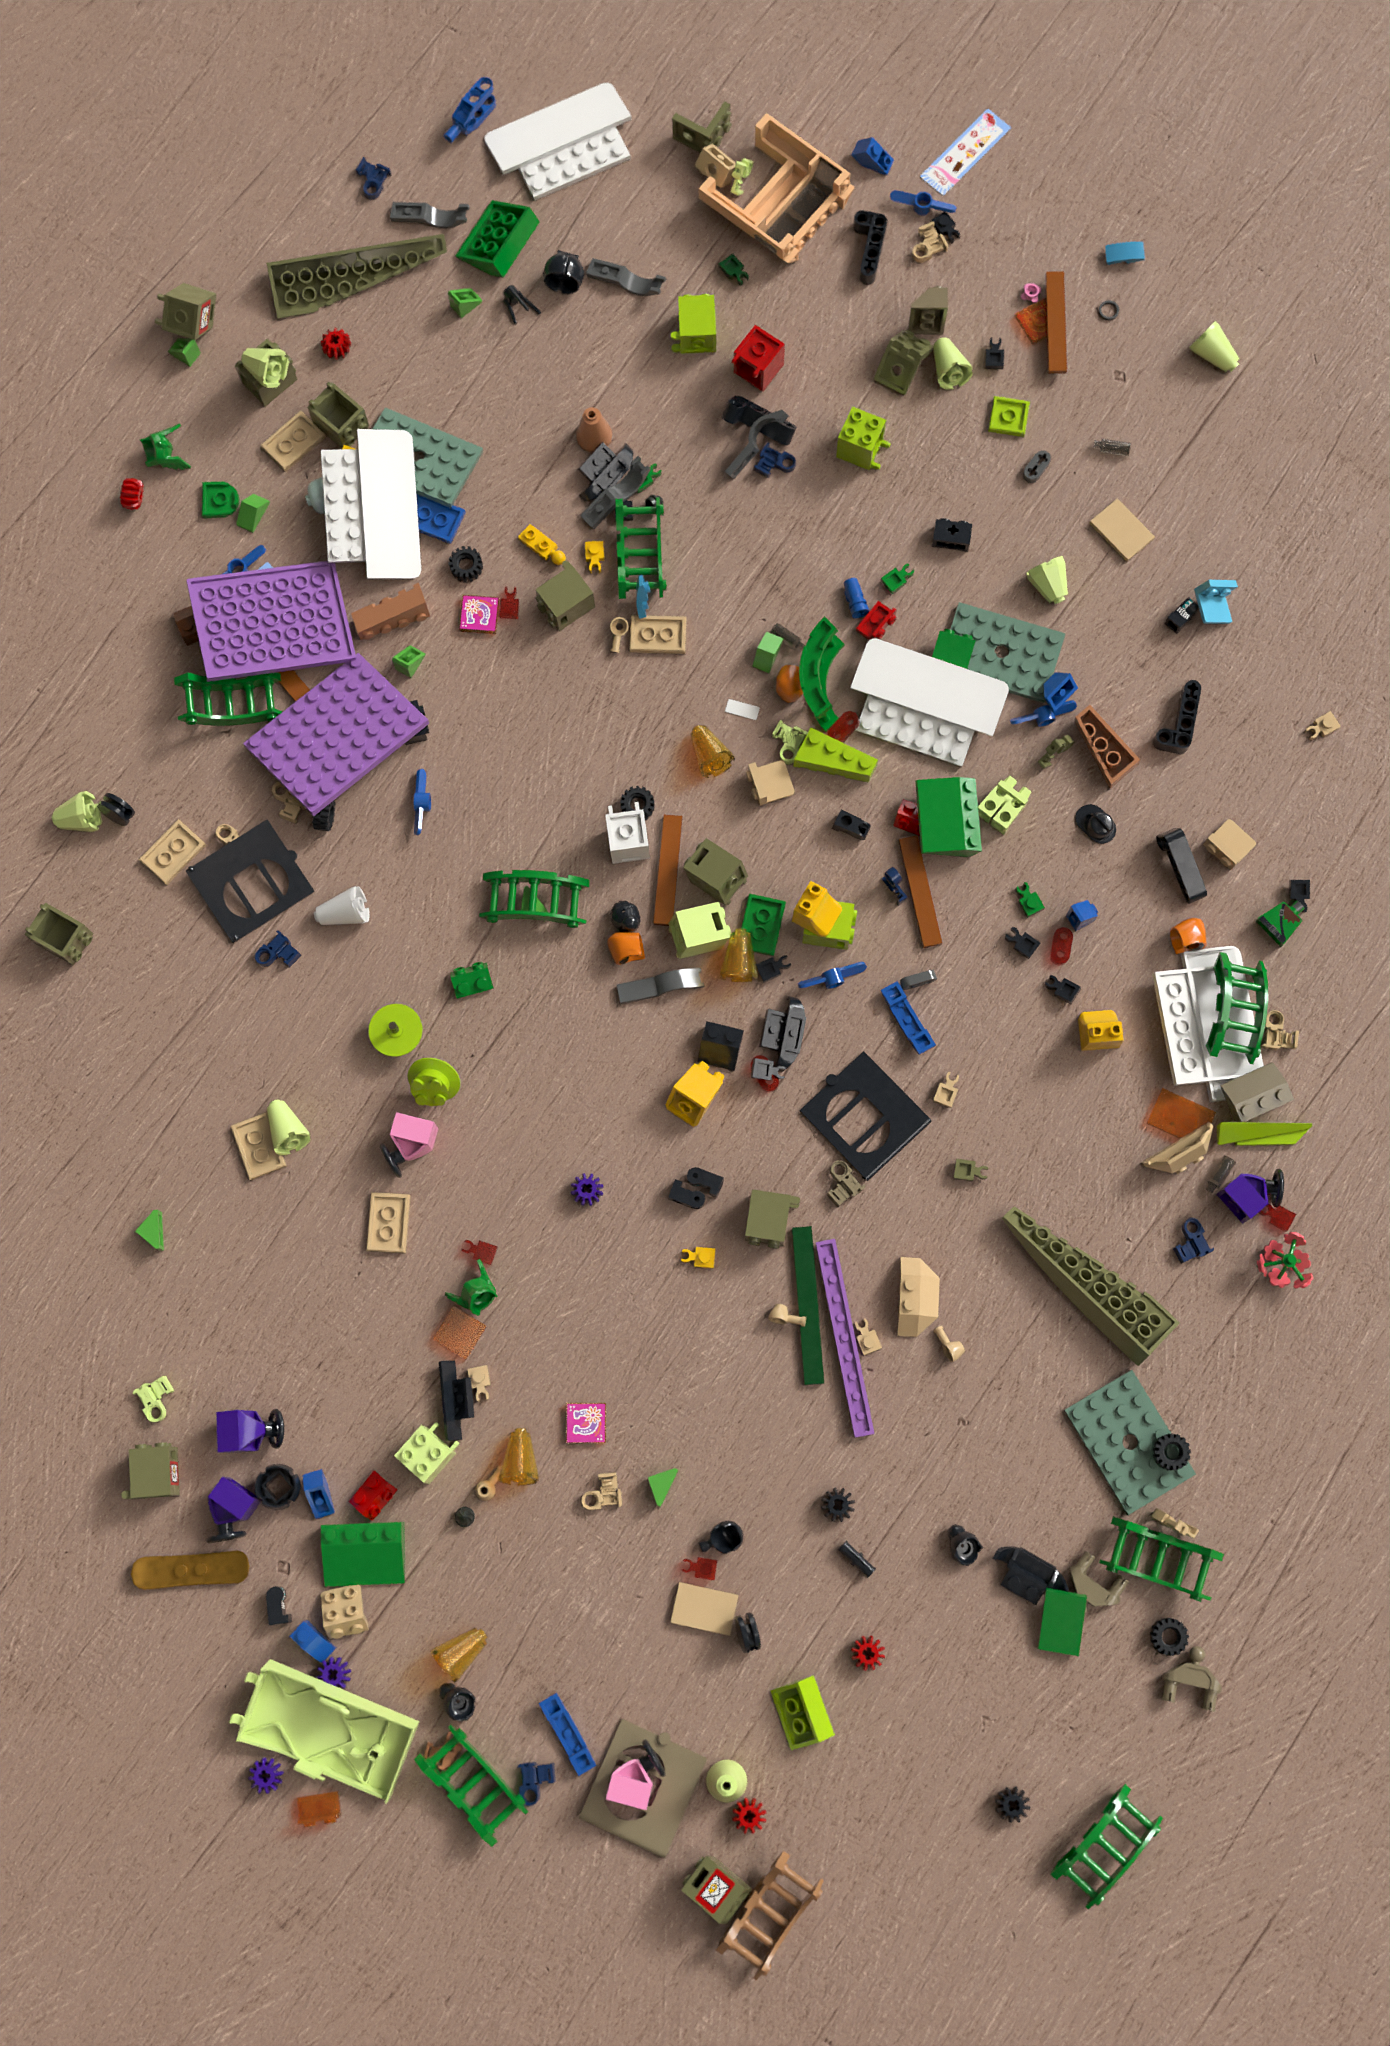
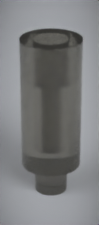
[1093,438,1131,456]
[770,623,806,651]
[1206,1155,1236,1193]

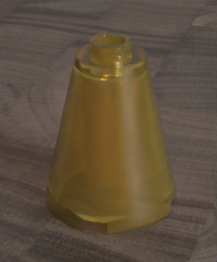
[690,725,735,778]
[720,928,758,982]
[499,1428,539,1486]
[430,1628,488,1683]

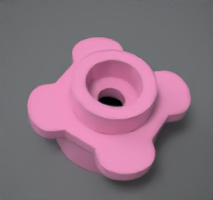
[1021,284,1041,303]

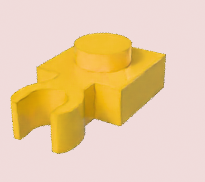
[585,541,604,574]
[681,1247,716,1269]

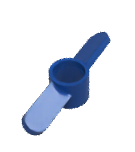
[890,190,956,215]
[221,545,266,575]
[1010,700,1077,727]
[414,769,431,836]
[798,962,867,989]

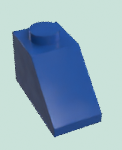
[1044,672,1078,712]
[1066,900,1098,932]
[303,1469,335,1519]
[290,1620,336,1663]

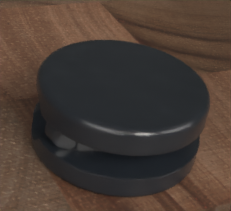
[97,793,135,826]
[734,1612,761,1653]

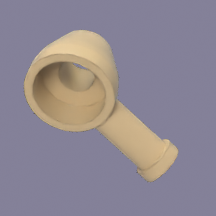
[610,617,629,653]
[768,1304,806,1326]
[934,1326,965,1363]
[475,1465,506,1501]

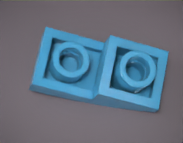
[1105,242,1145,265]
[636,575,650,619]

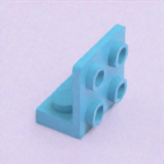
[1194,580,1238,624]

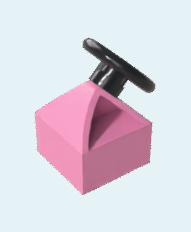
[380,1112,438,1178]
[606,1739,666,1810]

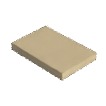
[261,411,326,472]
[1090,498,1155,562]
[630,615,686,654]
[139,819,206,885]
[231,1112,287,1180]
[366,1193,411,1253]
[671,1582,738,1636]

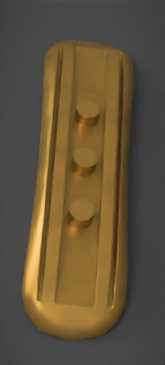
[131,1550,249,1590]

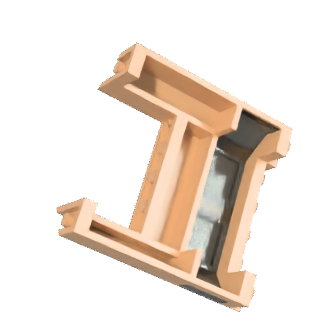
[699,113,855,263]

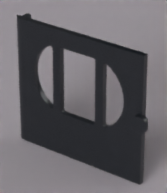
[186,819,315,943]
[800,1051,932,1181]

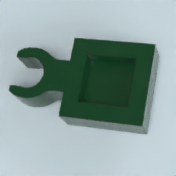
[719,253,749,286]

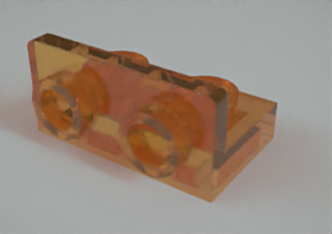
[297,1790,342,1827]

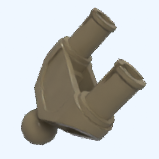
[1069,1551,1129,1614]
[1162,1646,1222,1712]

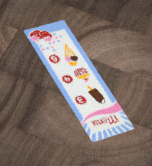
[920,109,1011,195]

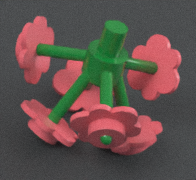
[1256,1232,1313,1289]

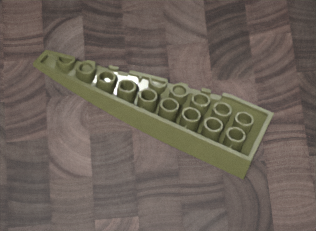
[266,234,447,318]
[1002,1206,1180,1366]

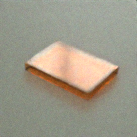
[1146,1088,1216,1139]

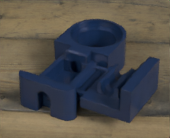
[356,157,391,200]
[754,443,796,478]
[882,867,907,906]
[255,931,301,968]
[1173,1218,1214,1264]
[517,1762,556,1806]

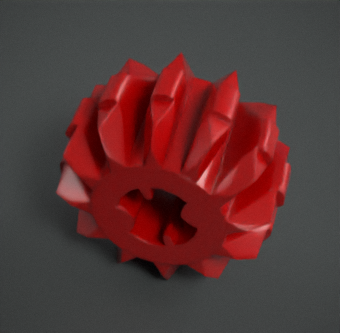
[320,328,352,360]
[120,478,144,510]
[851,1636,885,1671]
[732,1797,767,1834]

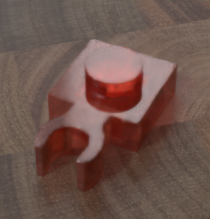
[499,586,520,619]
[1258,1203,1296,1232]
[461,1240,498,1266]
[682,1557,718,1581]

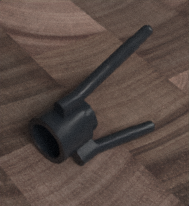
[503,285,541,324]

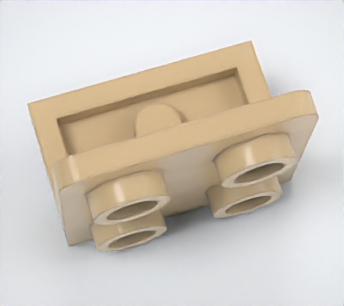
[746,760,794,805]
[1203,819,1256,870]
[321,1585,369,1639]

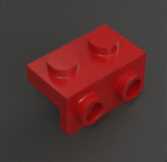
[856,601,897,640]
[893,799,920,836]
[348,1470,398,1521]

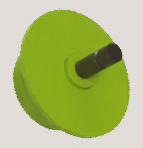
[369,1004,423,1057]

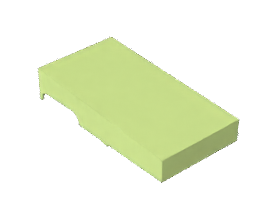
[229,1659,420,1804]

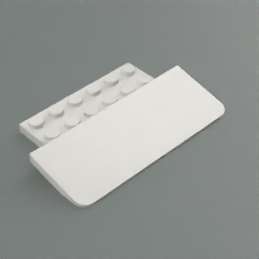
[485,83,631,201]
[321,429,421,579]
[850,639,1009,767]
[1152,946,1263,1102]

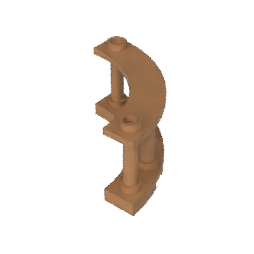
[716,1851,824,1980]

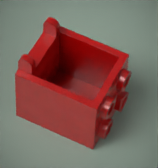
[731,325,785,392]

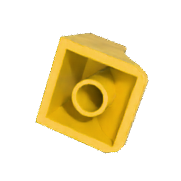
[792,881,842,937]
[1078,1010,1124,1051]
[665,1061,724,1127]

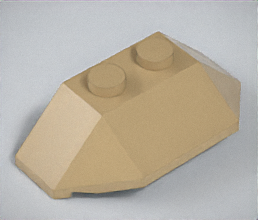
[1141,1122,1213,1174]
[897,1257,940,1337]

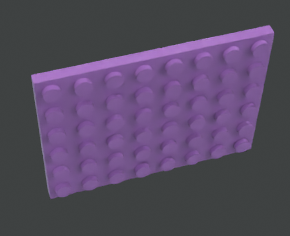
[186,561,356,682]
[243,653,429,816]

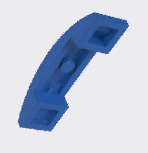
[881,981,936,1055]
[539,1692,597,1776]

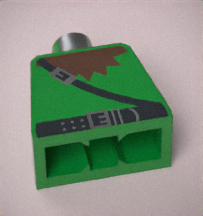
[1256,901,1305,947]

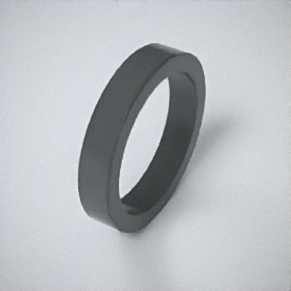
[1099,300,1119,321]

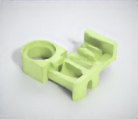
[731,158,753,195]
[772,720,808,764]
[133,1376,174,1422]

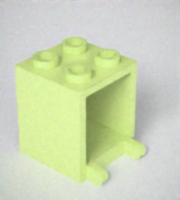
[668,902,731,959]
[394,1422,460,1484]

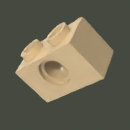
[695,144,736,188]

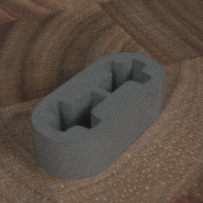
[1023,450,1051,483]
[900,970,937,990]

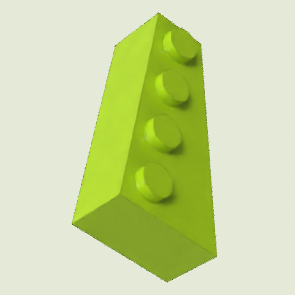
[793,728,878,783]

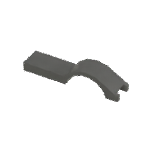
[390,202,470,229]
[586,258,666,296]
[725,409,789,479]
[580,456,651,529]
[617,968,705,1004]

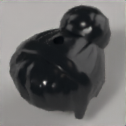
[610,900,641,932]
[948,1524,983,1567]
[439,1683,476,1721]

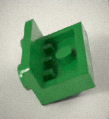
[450,962,494,999]

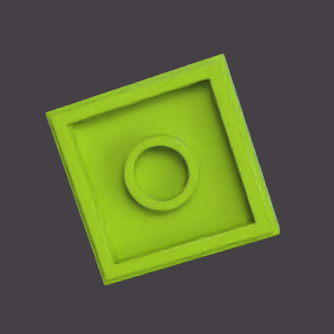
[988,396,1030,437]

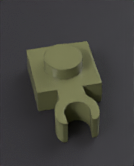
[953,1159,989,1181]

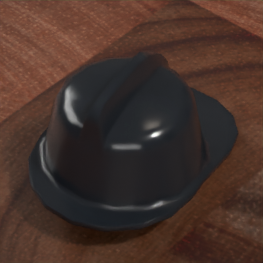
[1075,804,1116,844]

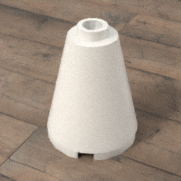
[314,886,369,925]

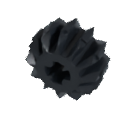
[821,1488,855,1522]
[995,1786,1031,1823]

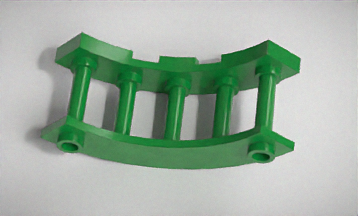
[615,498,667,599]
[799,616,845,732]
[174,672,283,726]
[479,870,590,928]
[1206,952,1268,1065]
[1099,1516,1224,1602]
[414,1724,528,1847]
[1050,1784,1163,1910]

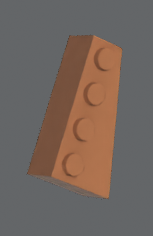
[351,583,430,640]
[1075,705,1140,789]

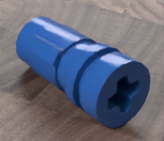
[844,578,869,618]

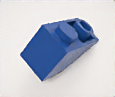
[851,137,894,175]

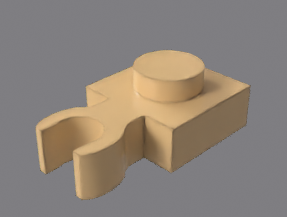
[1305,711,1341,740]
[933,1072,959,1108]
[855,1319,882,1356]
[467,1365,491,1402]

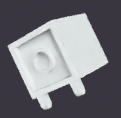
[606,802,650,864]

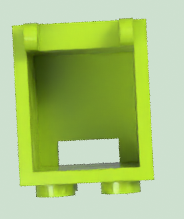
[671,294,716,354]
[836,406,891,471]
[802,901,857,950]

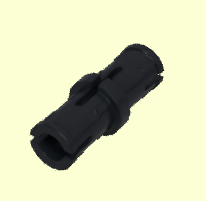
[838,1540,876,1578]

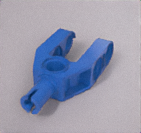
[443,77,496,143]

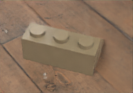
[908,286,948,335]
[1220,1062,1294,1122]

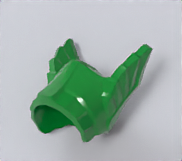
[139,424,191,470]
[445,1259,498,1316]

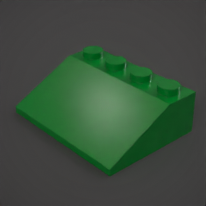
[455,200,540,278]
[915,777,982,857]
[321,1522,405,1587]

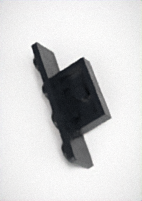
[439,1361,475,1441]

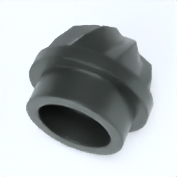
[645,495,664,507]
[455,1507,475,1527]

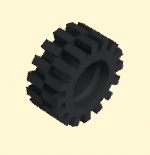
[449,546,483,583]
[620,786,655,821]
[312,800,335,831]
[1152,1433,1191,1471]
[1150,1618,1189,1656]

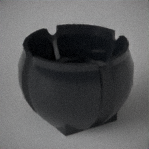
[543,250,584,294]
[255,1464,301,1510]

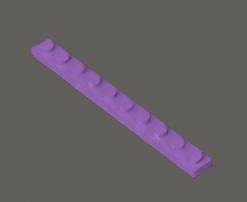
[816,1239,874,1438]

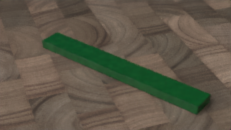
[792,1226,824,1385]

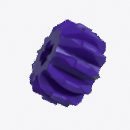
[571,1173,604,1206]
[317,1657,352,1689]
[248,1757,284,1794]

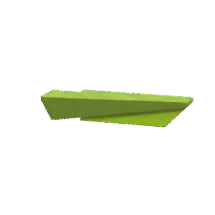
[1216,1122,1312,1146]

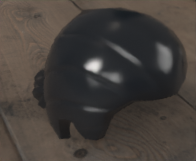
[699,1521,744,1554]

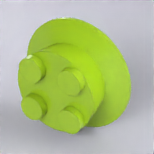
[407,1058,460,1106]

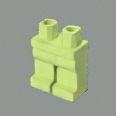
[978,776,1031,835]

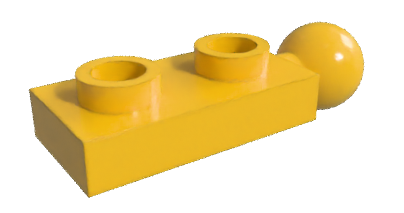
[518,524,566,565]

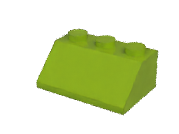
[770,1675,835,1750]

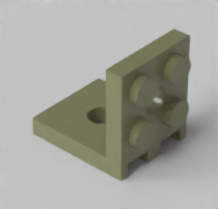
[672,101,732,153]
[873,330,933,395]

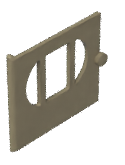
[579,1719,707,1858]

